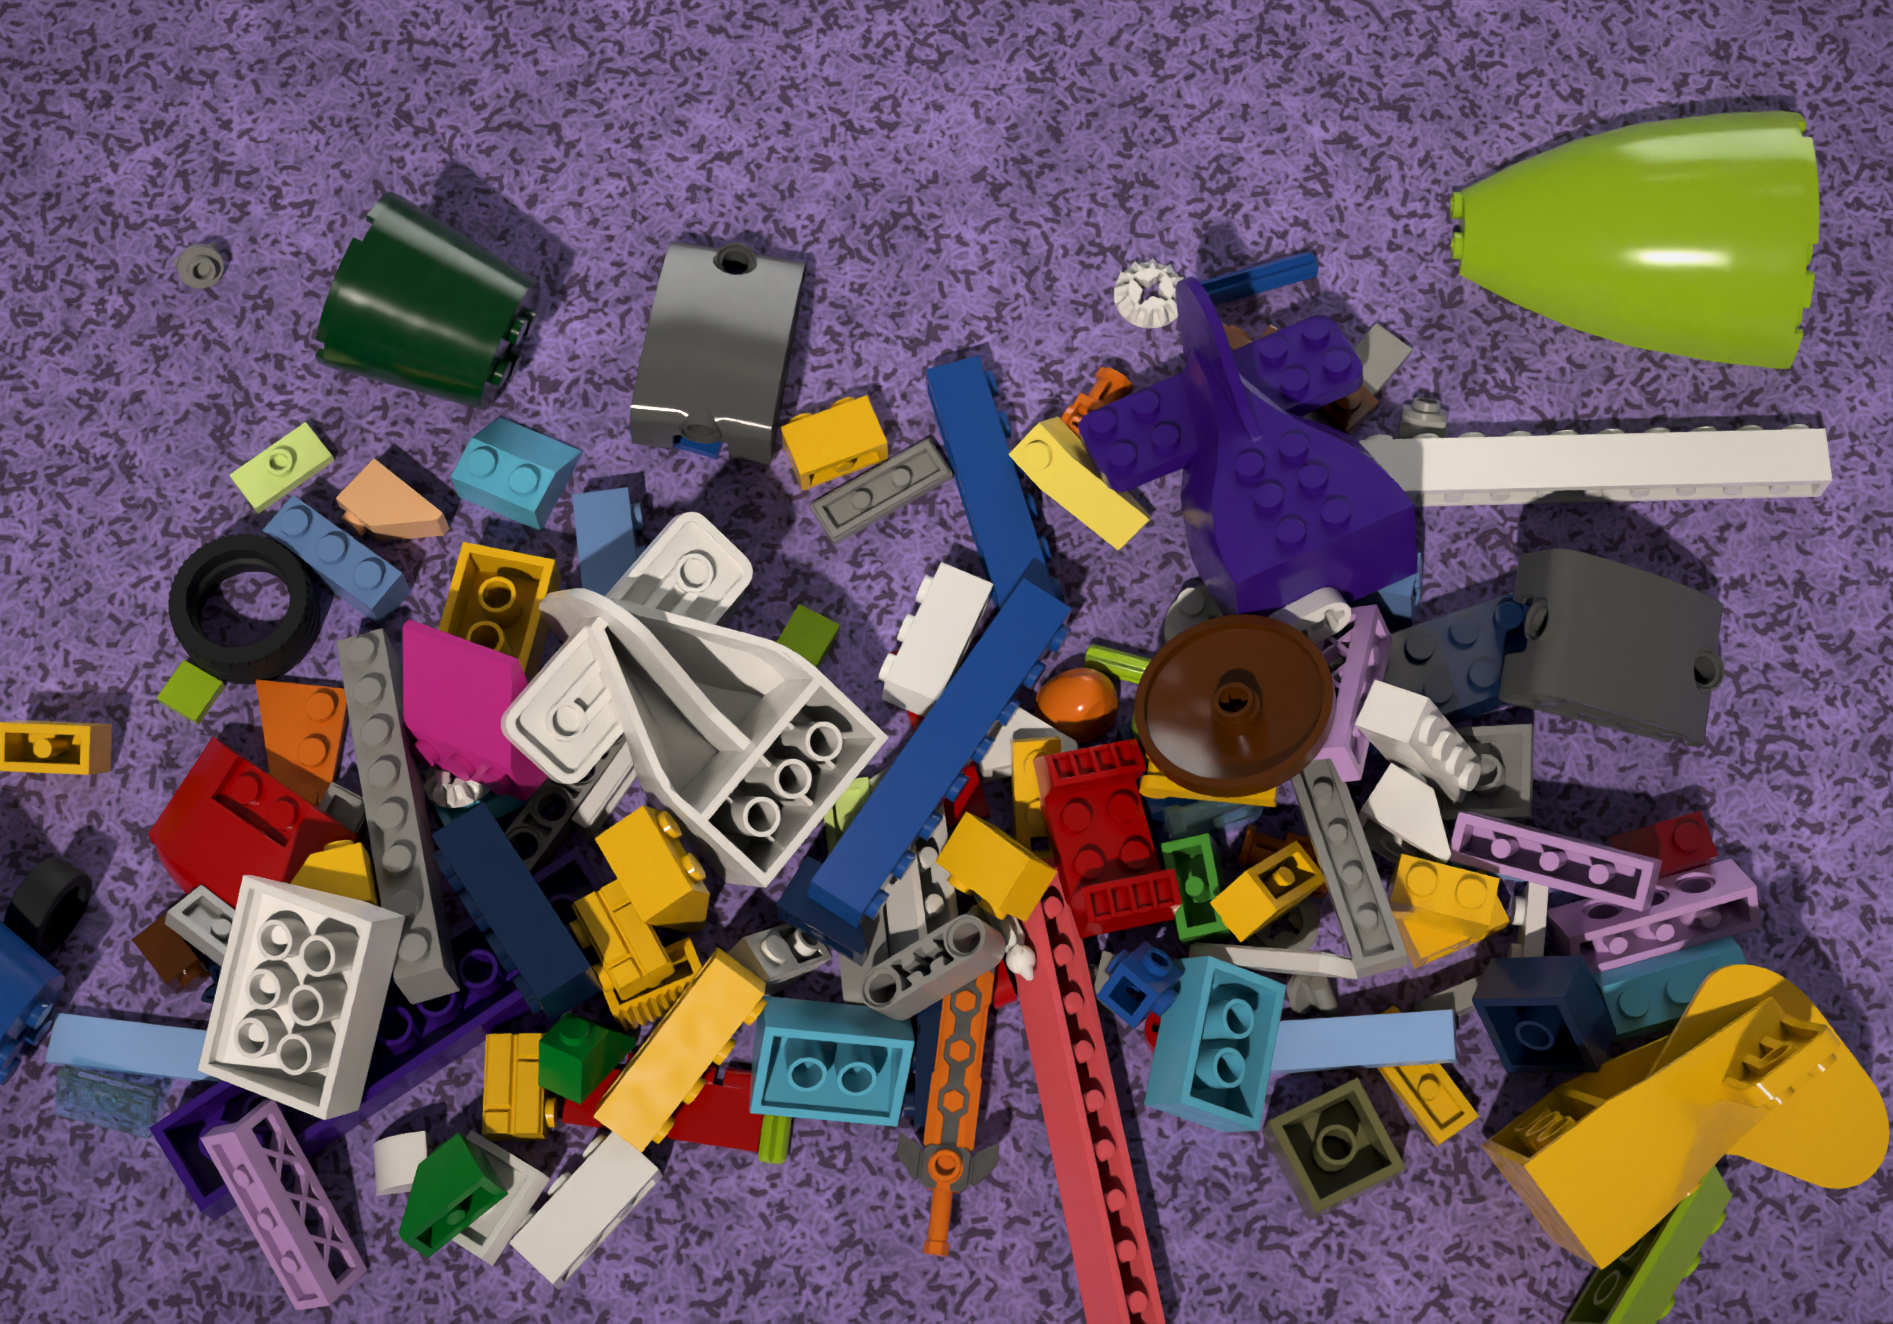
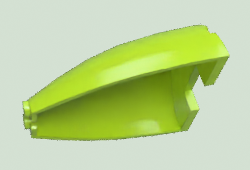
[1450,110,1819,369]

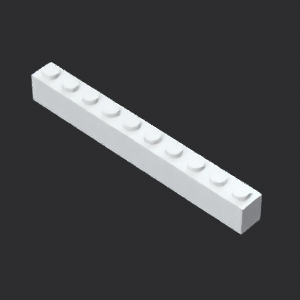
[1359,424,1832,507]

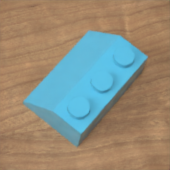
[1591,936,1747,1045]
[749,996,915,1127]

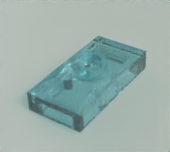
[55,1064,159,1139]

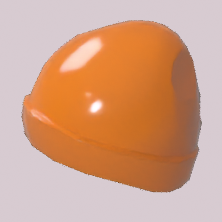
[1035,667,1119,744]

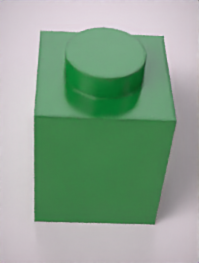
[538,1012,636,1105]
[398,1132,508,1258]

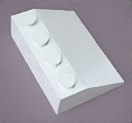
[198,875,405,1120]

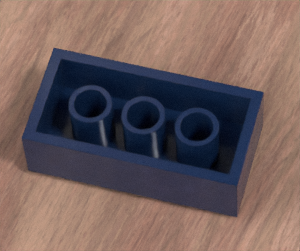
[432,802,602,1022]

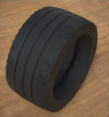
[168,534,321,685]

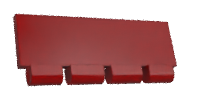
[561,1052,764,1152]

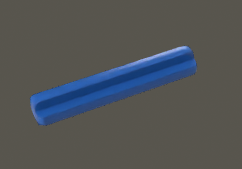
[1200,251,1318,306]

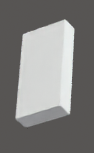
[571,741,637,840]

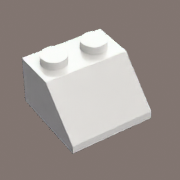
[1358,763,1451,865]

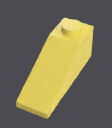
[1008,417,1152,551]

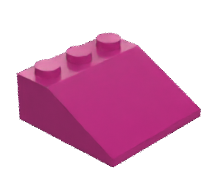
[403,619,548,802]

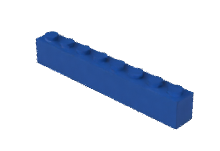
[807,578,1072,929]

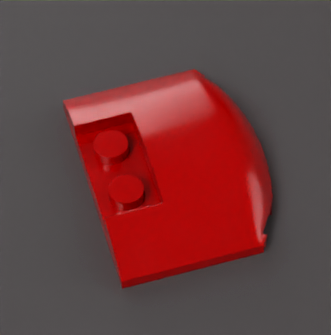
[148,736,361,910]

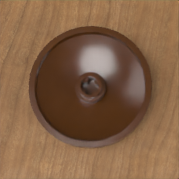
[1134,614,1336,798]

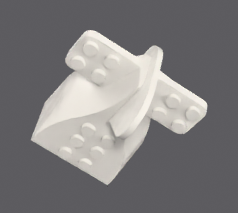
[501,512,889,888]

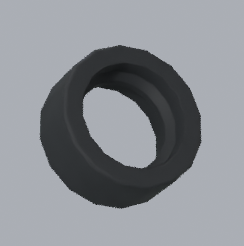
[3,857,92,956]

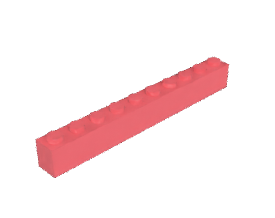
[1014,858,1166,1324]

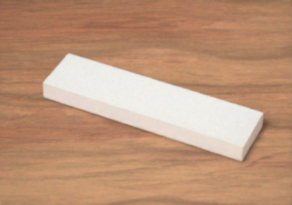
[1189,942,1357,979]

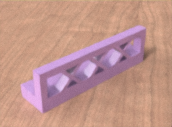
[1313,604,1392,782]
[200,1099,367,1311]

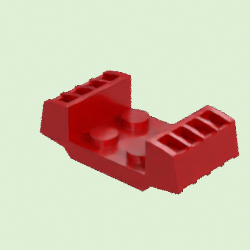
[1033,739,1182,939]

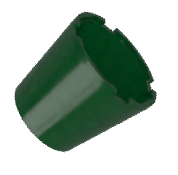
[315,192,540,410]

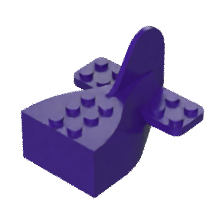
[1078,276,1418,617]

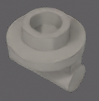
[172,242,224,289]
[1397,397,1449,439]
[1287,974,1340,1018]

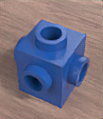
[1096,941,1184,1029]

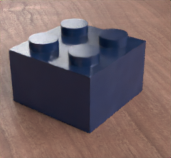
[1471,956,1616,1073]

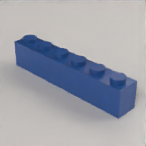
[926,355,1065,614]

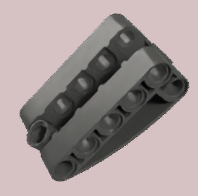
[630,241,806,465]
[1498,548,1724,746]

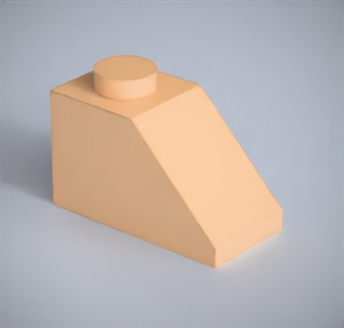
[336,458,450,542]

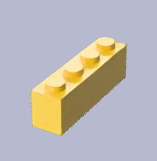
[593,947,767,1152]

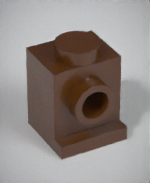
[132,912,210,994]

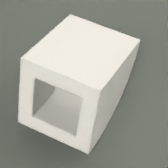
[373,1131,434,1196]

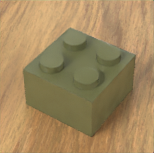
[1262,1077,1406,1222]

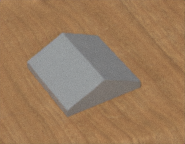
[1435,724,1534,824]

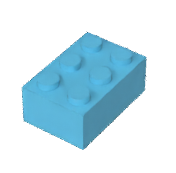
[1144,955,1286,1132]

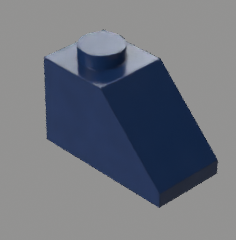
[776,855,867,966]

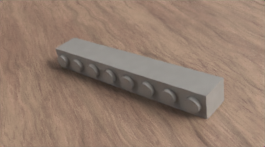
[336,628,460,1005]

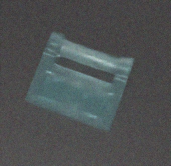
[1161,800,1264,843]

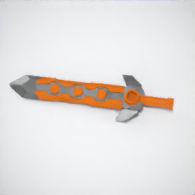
[896,904,1000,1257]

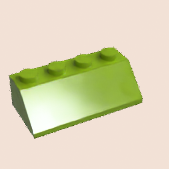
[1563,1165,1732,1324]

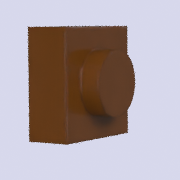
[1316,385,1380,434]

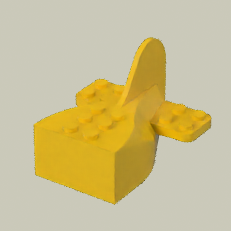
[1481,964,1890,1270]

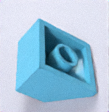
[450,417,583,531]

